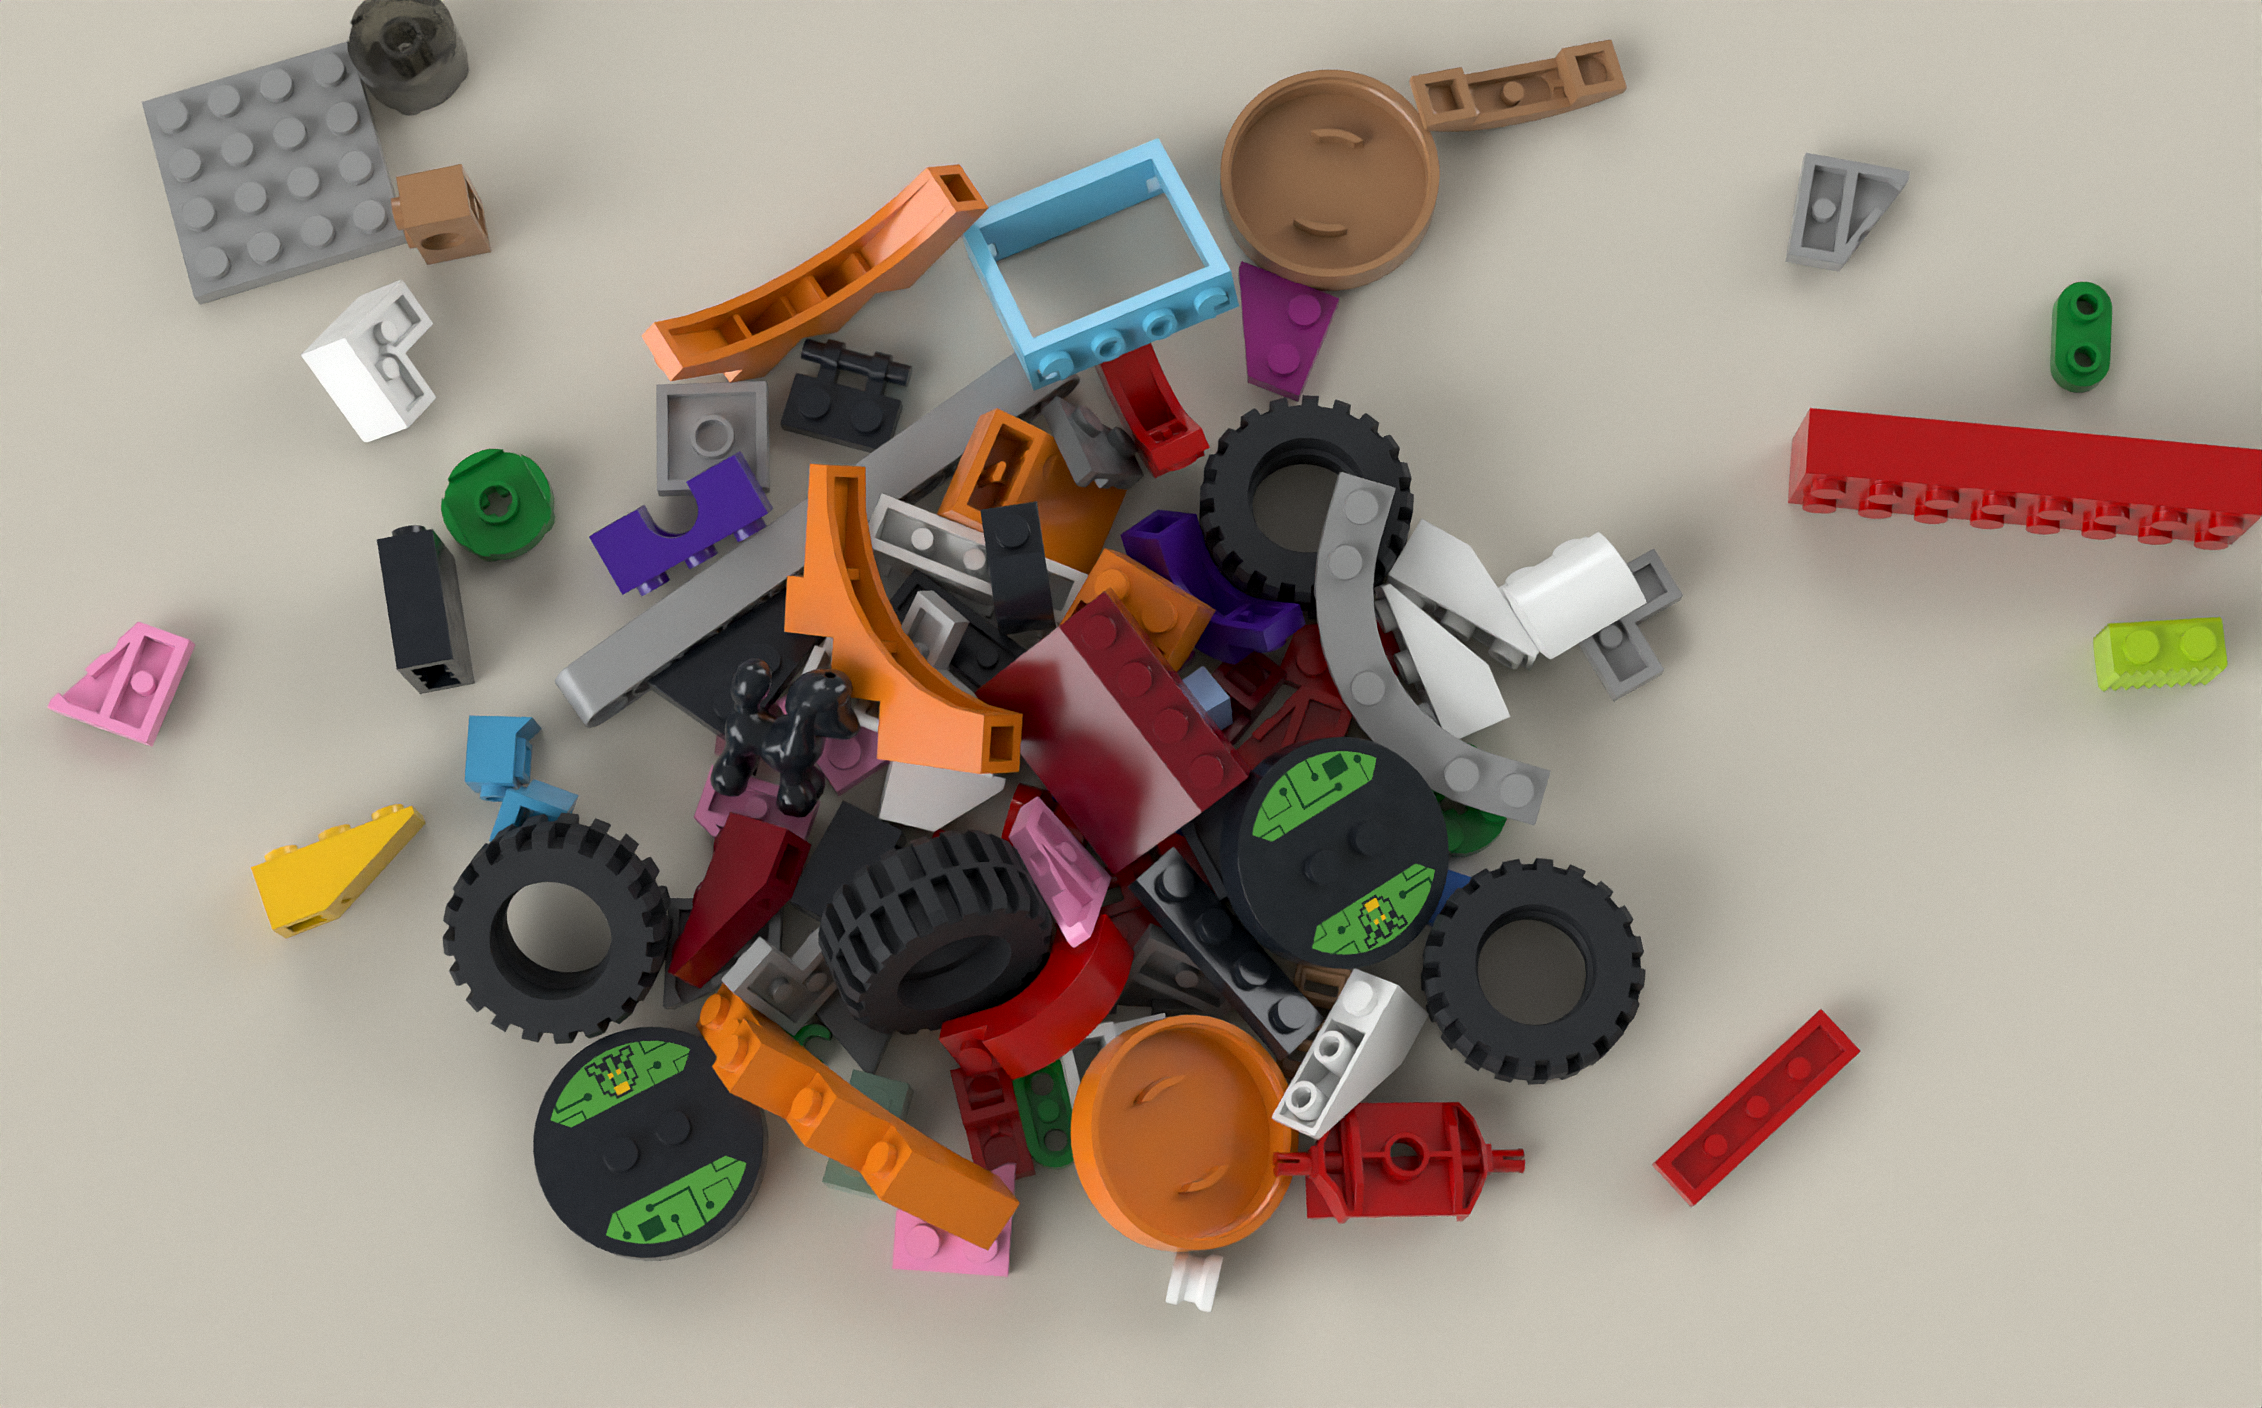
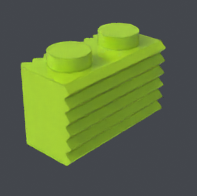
[2093,617,2228,692]

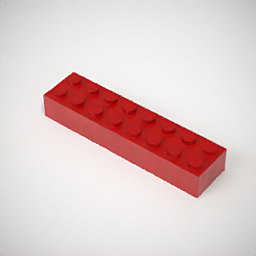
[1788,408,2262,550]

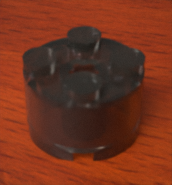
[347,0,469,116]

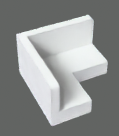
[301,279,437,442]

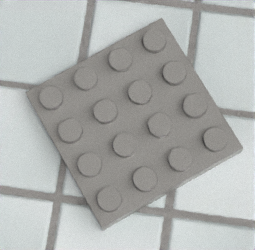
[142,41,407,305]

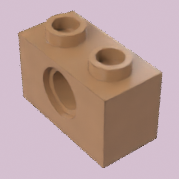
[391,164,491,265]

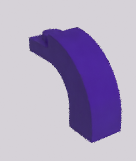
[1120,509,1306,665]

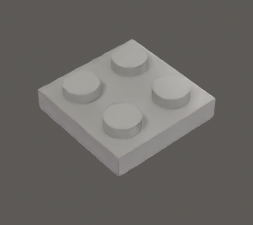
[656,381,770,497]

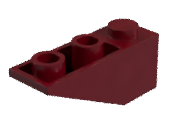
[668,812,812,989]

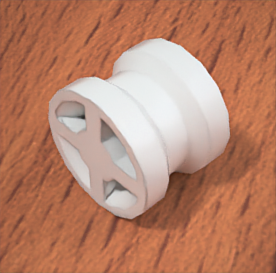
[1165,1251,1223,1313]

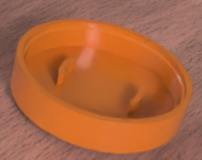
[1071,1015,1299,1252]

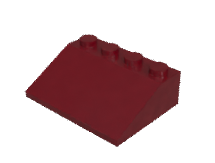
[974,587,1251,875]

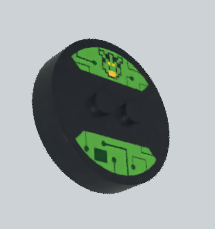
[1220,737,1449,969]
[533,1027,768,1261]

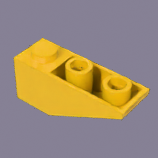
[251,804,426,939]

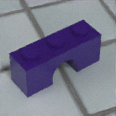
[589,451,774,596]

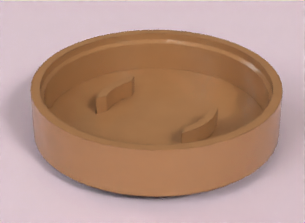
[1220,69,1440,291]

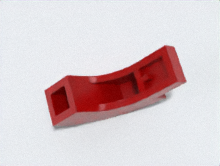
[1094,343,1210,478]
[938,914,1134,1080]

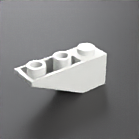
[1386,519,1539,670]
[1374,584,1510,739]
[1271,968,1429,1140]

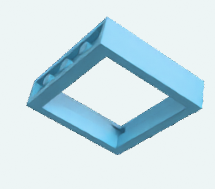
[962,138,1239,391]

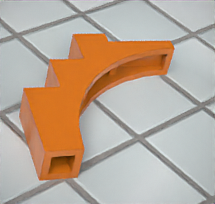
[641,164,989,383]
[784,464,1023,774]
[695,983,1020,1251]

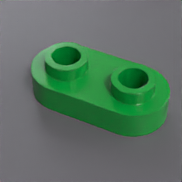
[2050,281,2112,393]
[1013,1059,1074,1170]

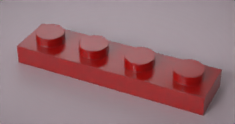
[1652,1009,1861,1208]

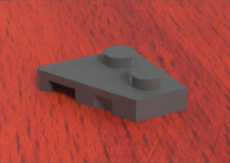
[1041,396,1144,490]

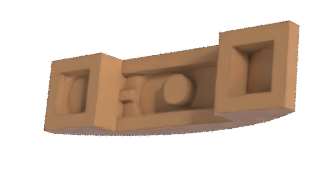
[1409,39,1627,132]

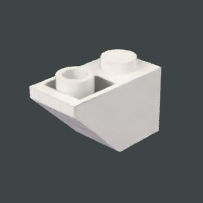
[876,761,1006,832]

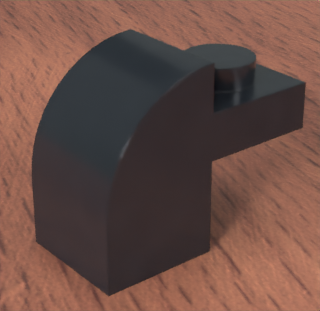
[980,501,1056,636]

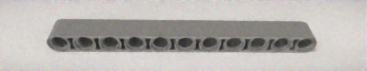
[555,352,1081,728]

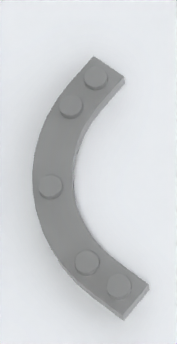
[1314,472,1551,826]

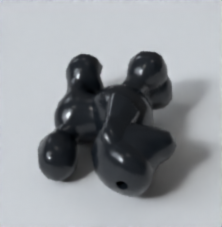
[710,658,861,818]

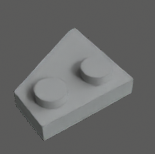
[1785,153,1910,271]

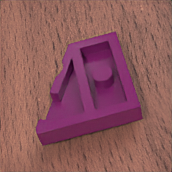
[1238,261,1339,402]

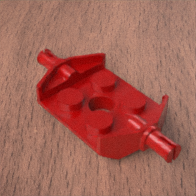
[1272,1102,1525,1224]

